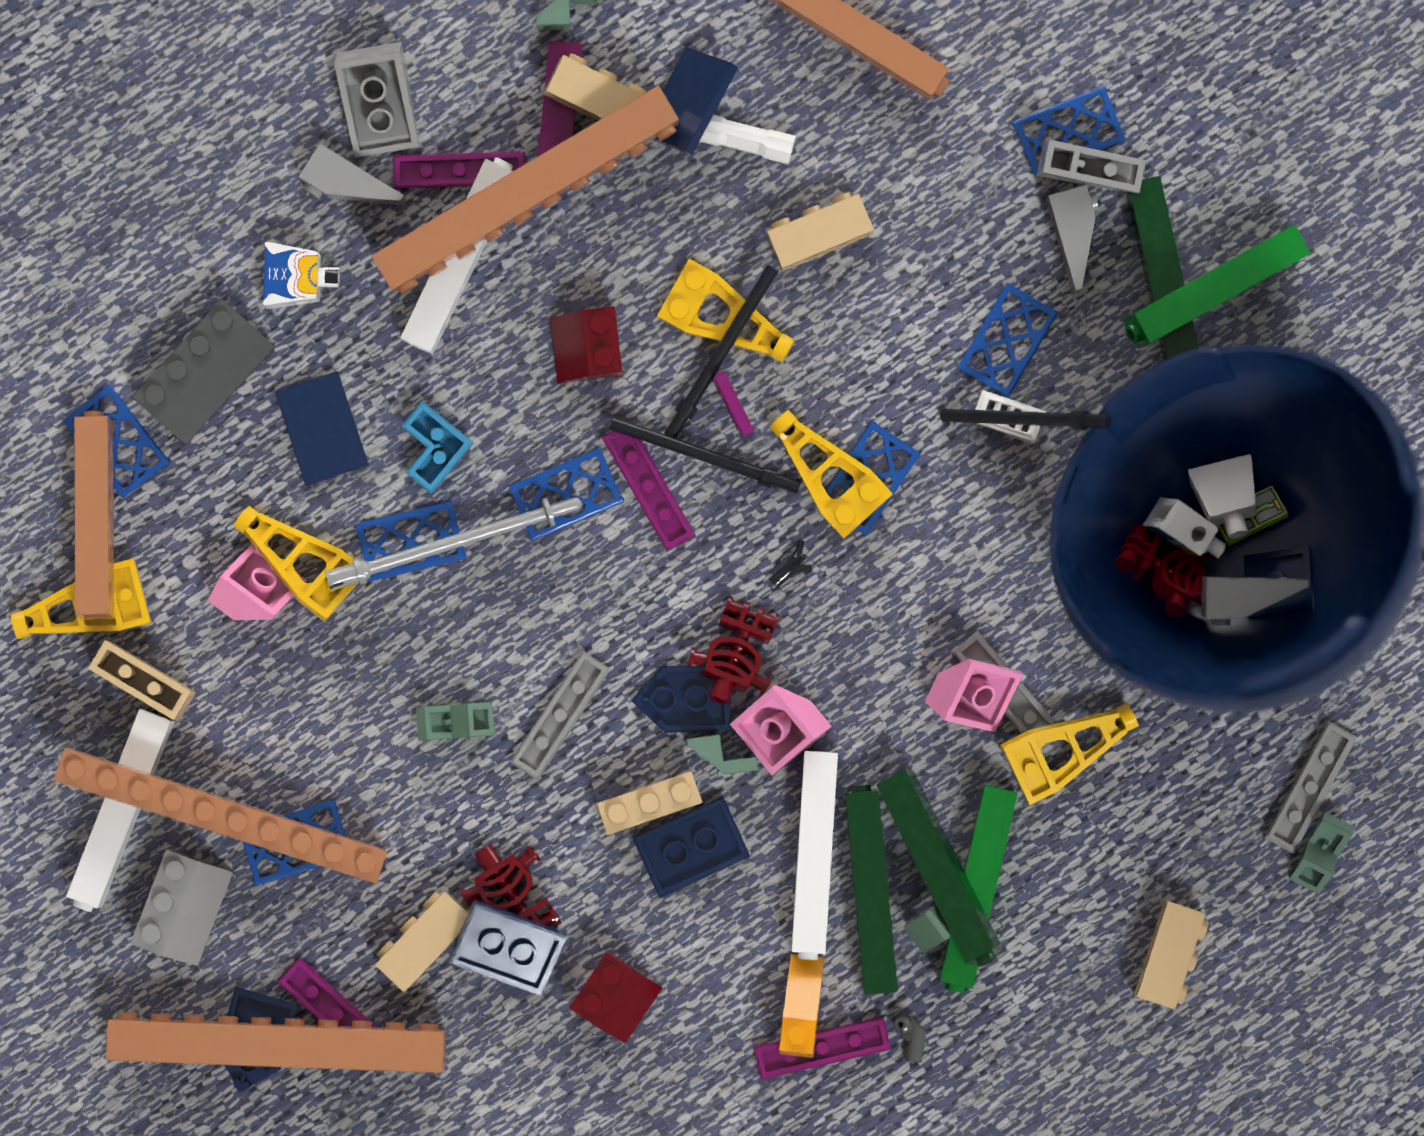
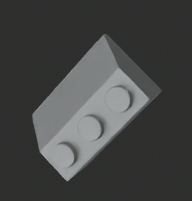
[130,849,233,966]

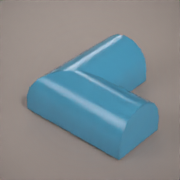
[401,401,474,494]

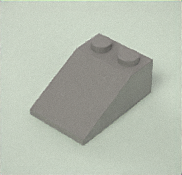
[334,42,419,158]

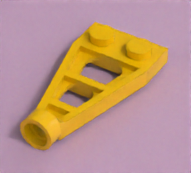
[657,259,795,362]
[769,410,893,539]
[233,506,359,622]
[11,558,152,639]
[1000,703,1139,805]

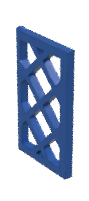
[1012,86,1126,176]
[957,283,1058,398]
[62,384,171,498]
[826,421,921,536]
[509,448,624,541]
[356,501,467,582]
[243,800,346,886]

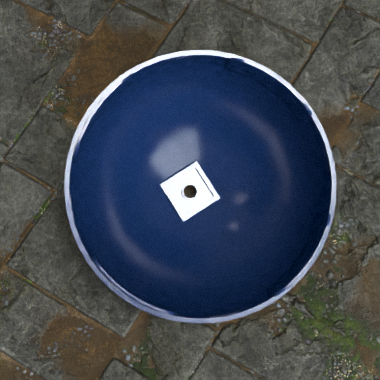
[1050,345,1424,713]

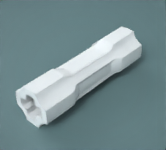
[700,115,796,165]

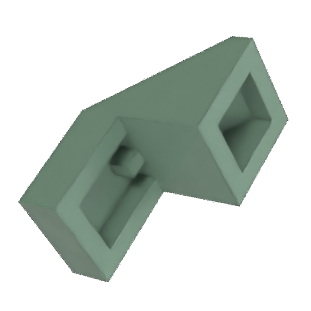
[537,0,603,30]
[416,702,495,741]
[687,735,758,775]
[1289,812,1355,894]
[903,904,951,954]

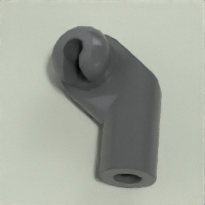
[894,1014,926,1062]

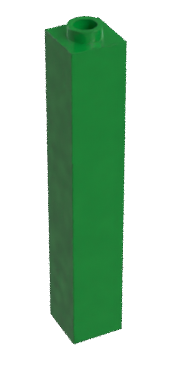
[1122,225,1311,349]
[938,785,1018,993]

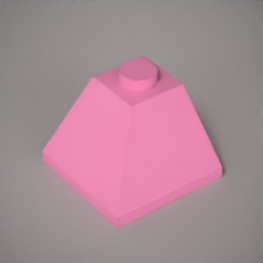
[207,544,307,620]
[925,659,1023,732]
[730,685,832,775]

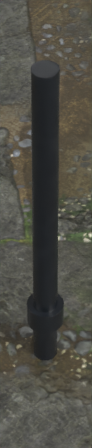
[664,264,779,438]
[940,409,1112,431]
[609,417,801,494]

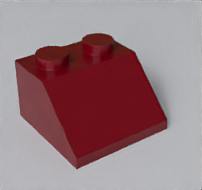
[550,306,623,384]
[569,951,662,1044]

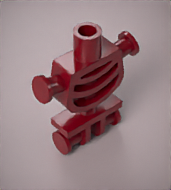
[1115,525,1207,617]
[687,596,780,705]
[460,844,562,927]

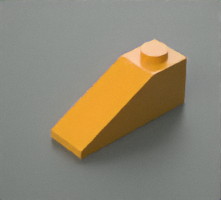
[779,954,824,1058]

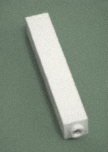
[400,157,513,355]
[66,709,175,912]
[791,751,838,960]

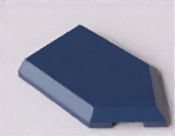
[631,665,732,733]
[225,987,300,1093]

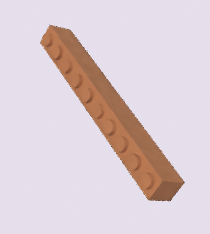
[371,85,679,294]
[54,747,387,884]
[106,1012,447,1073]

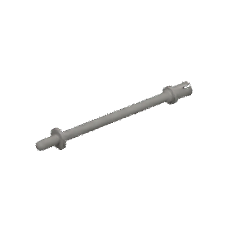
[325,497,582,592]

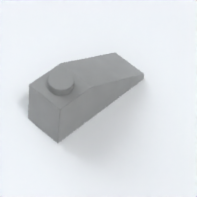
[1036,139,1146,193]
[299,144,406,205]
[1046,185,1099,294]
[1201,577,1309,626]

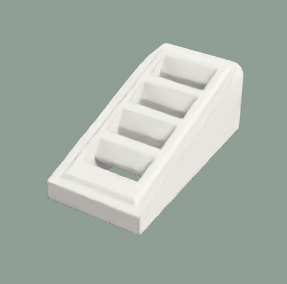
[975,390,1046,444]

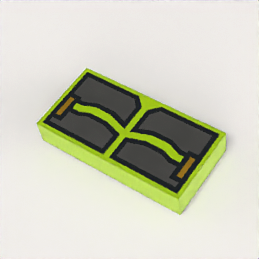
[1217,486,1288,546]

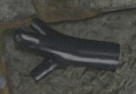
[769,540,812,588]

